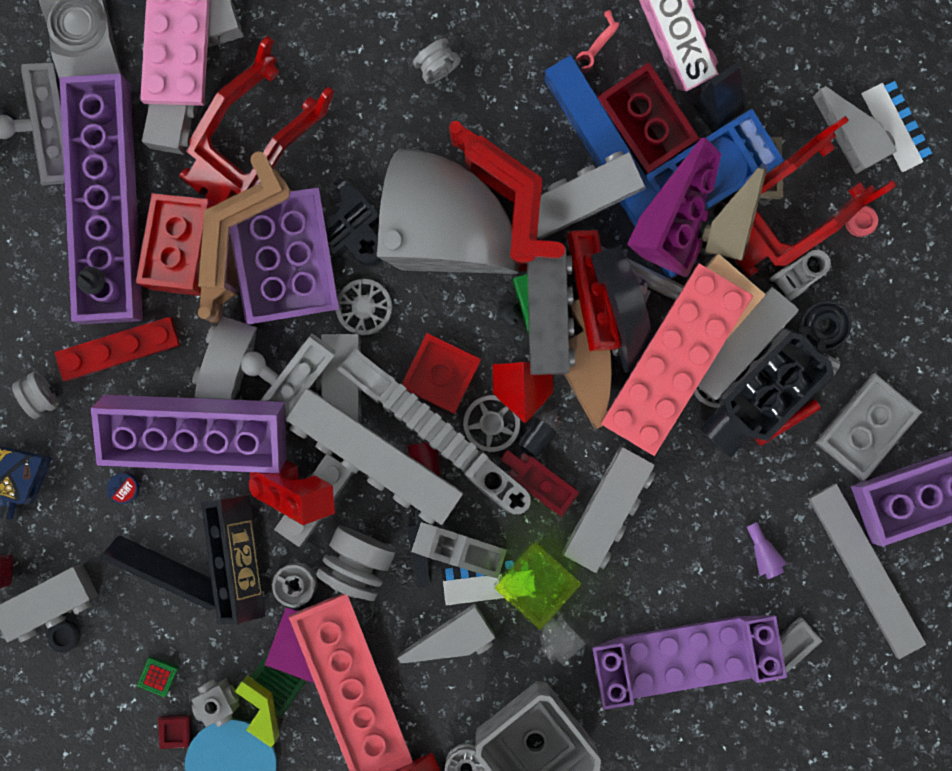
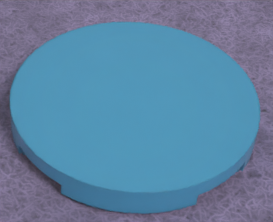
[185,718,278,771]

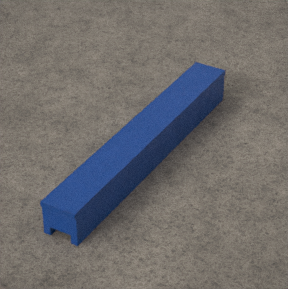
[544,55,698,278]

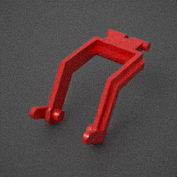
[179,36,334,205]
[734,115,896,278]
[449,121,565,272]

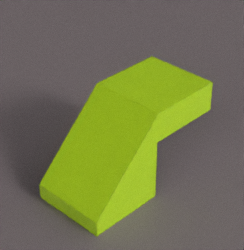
[235,675,279,748]

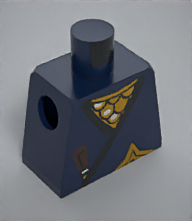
[0,446,52,519]

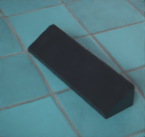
[101,536,215,611]

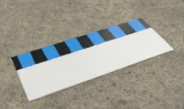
[861,78,934,172]
[441,558,535,605]

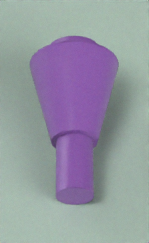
[747,522,787,579]

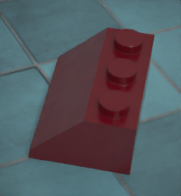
[597,62,700,174]

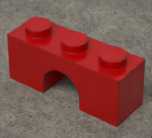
[248,460,335,525]

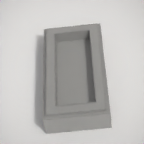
[776,617,822,681]

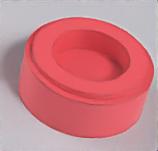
[845,206,878,237]

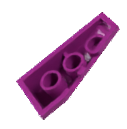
[627,138,721,277]

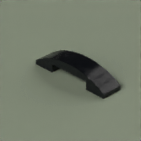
[590,246,652,373]

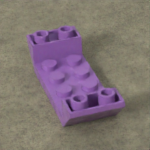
[592,615,787,710]

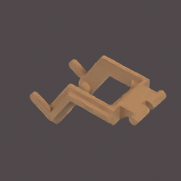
[198,152,292,324]

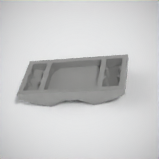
[39,0,122,80]

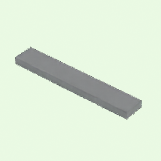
[808,484,926,659]

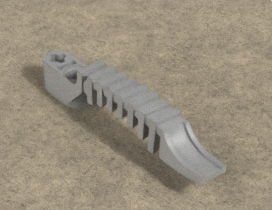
[337,348,531,514]

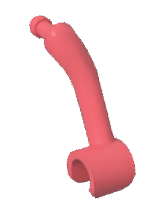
[576,10,619,73]

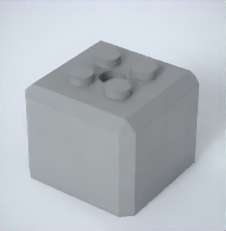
[475,681,601,771]

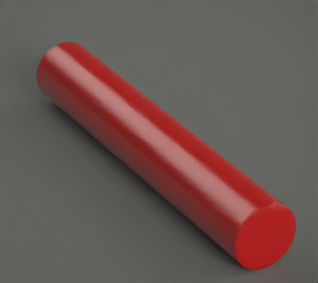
[755,399,821,446]

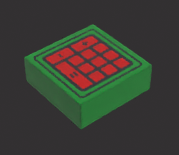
[137,656,179,697]

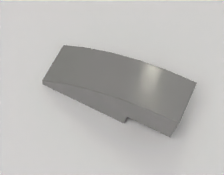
[411,522,507,579]

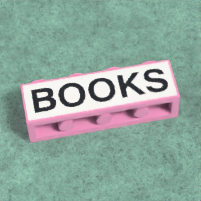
[639,0,718,91]

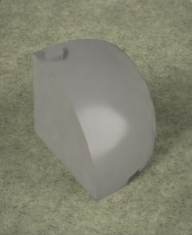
[377,149,519,274]

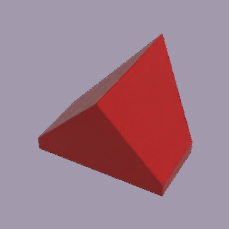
[492,362,553,423]

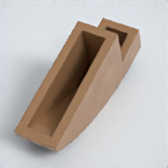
[564,299,612,429]

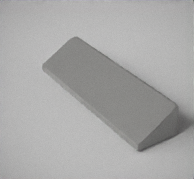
[698,287,799,400]

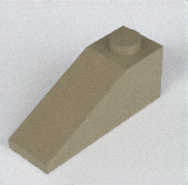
[703,164,768,260]

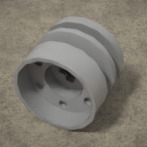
[316,526,396,601]

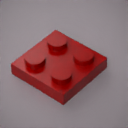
[402,333,481,414]

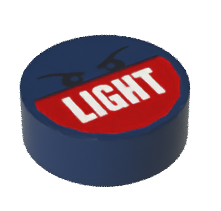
[107,473,140,504]

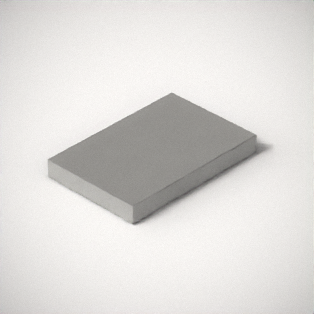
[815,373,922,481]

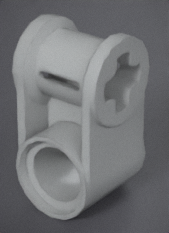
[769,250,831,301]

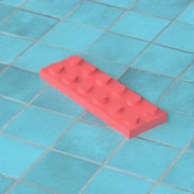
[601,263,753,456]
[289,594,413,771]

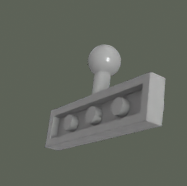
[0,63,65,185]
[241,333,337,419]

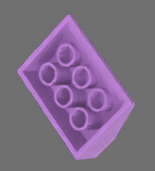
[230,188,339,324]

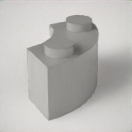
[192,316,257,400]

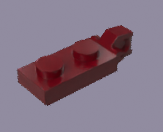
[500,450,579,517]

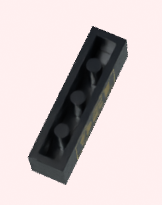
[201,495,266,625]

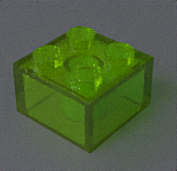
[494,539,582,630]

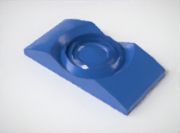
[645,109,784,211]

